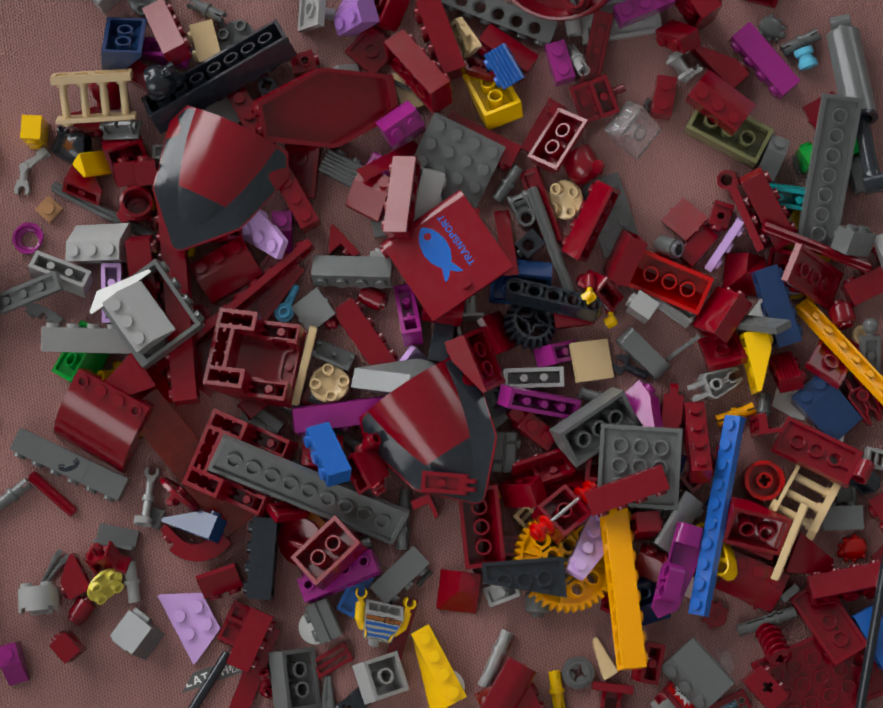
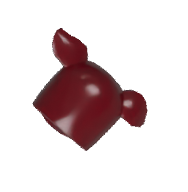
[563,144,606,191]
[116,186,156,230]

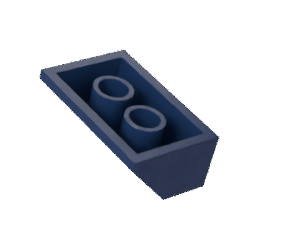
[101,17,147,70]
[489,259,553,305]

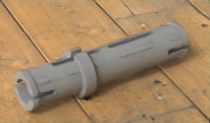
[478,629,513,689]

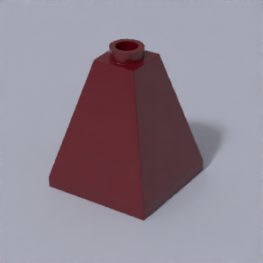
[105,353,156,397]
[771,530,834,574]

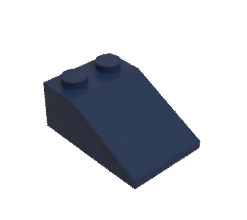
[791,375,863,440]

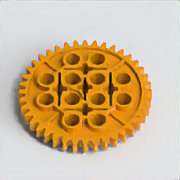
[513,518,608,614]

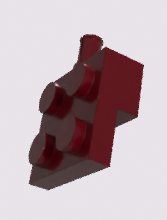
[568,74,626,122]

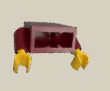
[576,269,624,329]

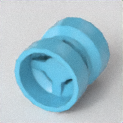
[793,45,818,71]

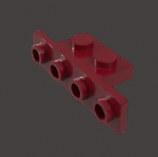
[511,448,576,486]

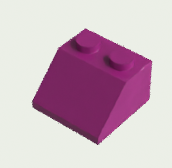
[375,100,426,151]

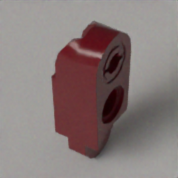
[660,383,684,428]

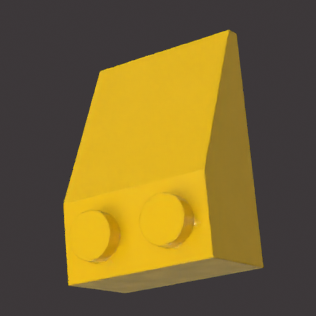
[462,70,523,130]
[739,331,773,395]

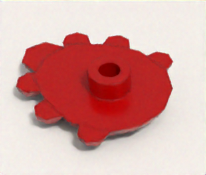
[837,533,867,563]

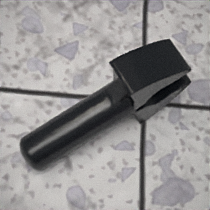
[612,355,648,380]

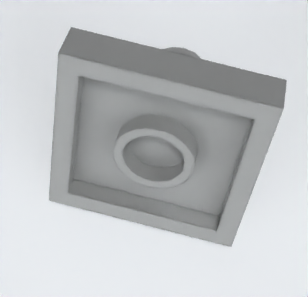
[297,0,335,33]

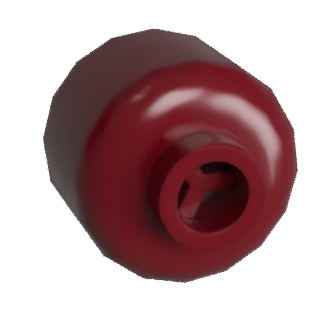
[828,300,857,330]

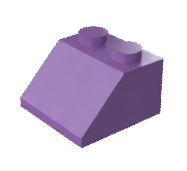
[333,0,380,37]

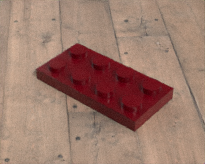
[781,243,844,310]
[789,588,867,667]

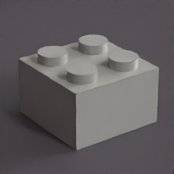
[352,651,410,705]

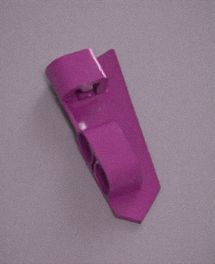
[651,522,703,618]

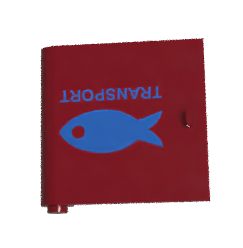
[380,190,514,322]

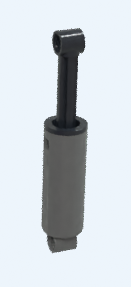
[826,13,883,195]

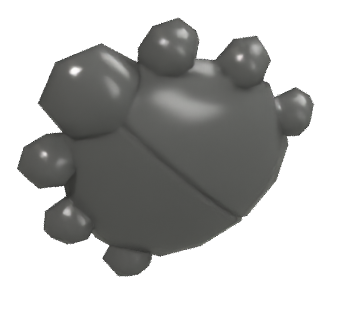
[759,13,786,43]

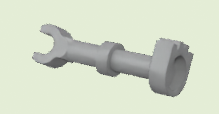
[134,467,160,527]

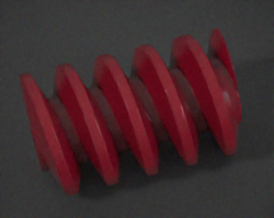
[755,623,792,666]

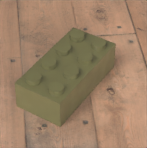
[683,109,774,168]

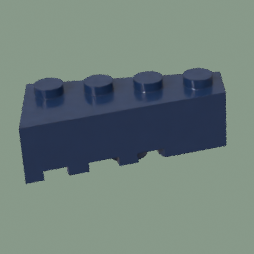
[751,264,803,349]

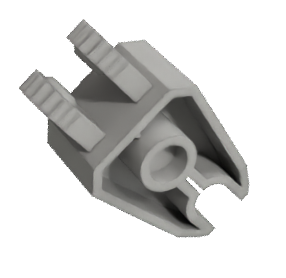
[687,367,743,402]

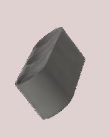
[615,326,670,381]

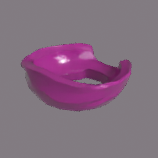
[12,222,44,254]

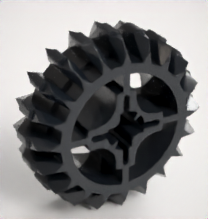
[503,304,556,351]

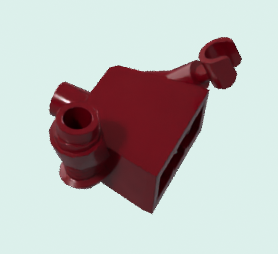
[346,433,389,497]

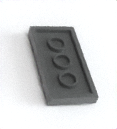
[582,172,639,259]

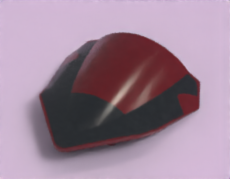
[152,105,289,252]
[359,357,497,504]

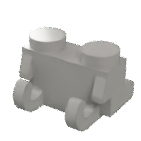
[666,51,704,83]

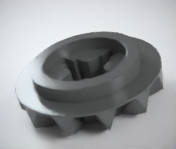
[562,656,594,689]

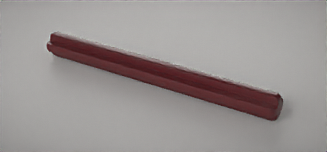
[761,222,872,273]

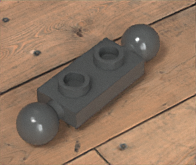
[859,318,881,373]

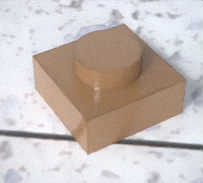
[35,195,64,224]

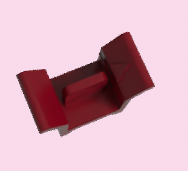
[85,541,132,578]

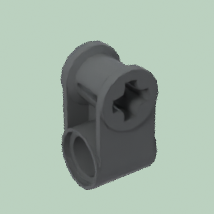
[506,190,535,230]

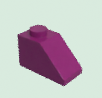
[272,211,293,254]
[533,339,576,367]
[0,641,30,686]

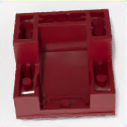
[202,308,307,408]
[54,368,154,473]
[182,408,299,518]

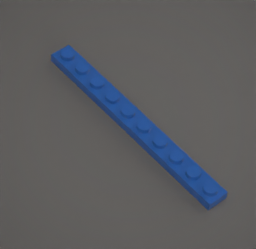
[688,415,746,617]

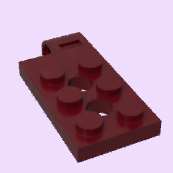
[717,170,771,252]

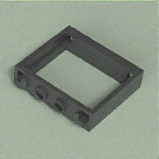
[101,259,206,369]

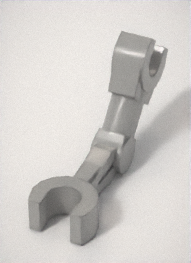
[14,147,51,196]

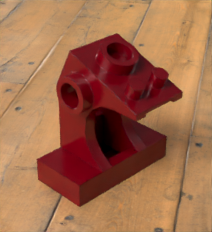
[591,680,634,708]

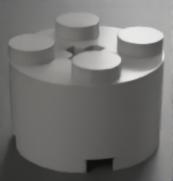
[17,581,60,615]

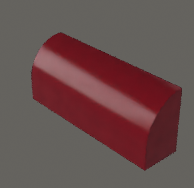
[480,656,537,708]

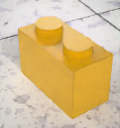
[20,114,49,150]

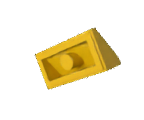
[72,151,112,177]

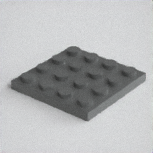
[414,112,506,208]
[597,423,683,510]

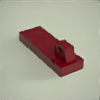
[521,98,566,154]

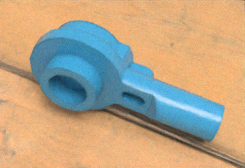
[274,285,300,322]

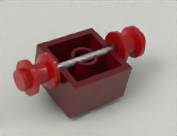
[529,480,597,545]

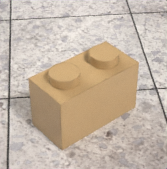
[187,19,221,63]

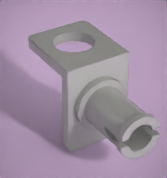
[457,295,484,337]

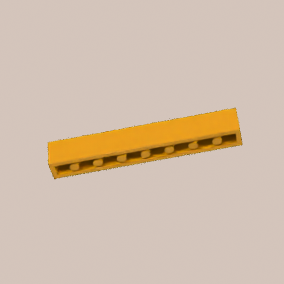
[599,507,648,671]

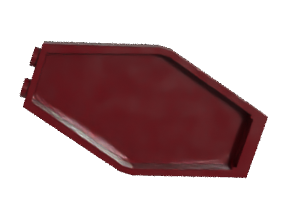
[251,68,398,148]

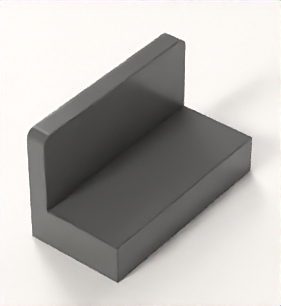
[93,523,140,551]

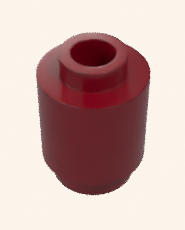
[357,287,388,311]
[67,595,96,626]

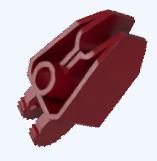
[842,373,882,427]

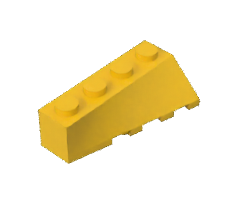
[411,624,467,708]

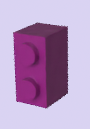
[544,39,575,87]

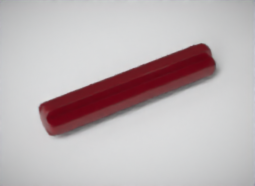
[28,472,77,517]

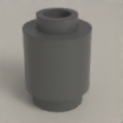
[654,235,684,258]

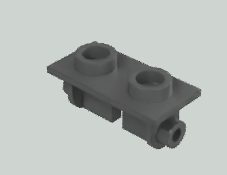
[99,120,143,140]

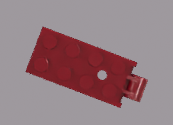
[771,416,875,489]

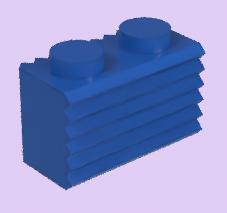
[483,43,526,90]

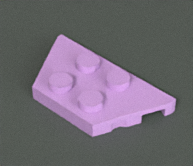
[158,593,221,664]

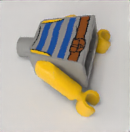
[354,587,416,647]

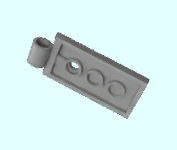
[565,0,662,46]

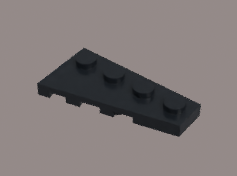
[482,556,567,598]

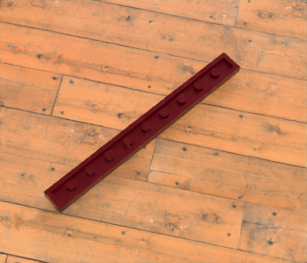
[154,238,315,376]

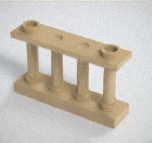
[50,68,138,127]
[769,464,841,541]

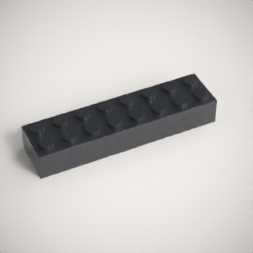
[141,19,297,134]

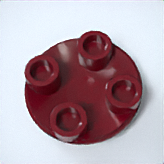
[89,81,121,110]

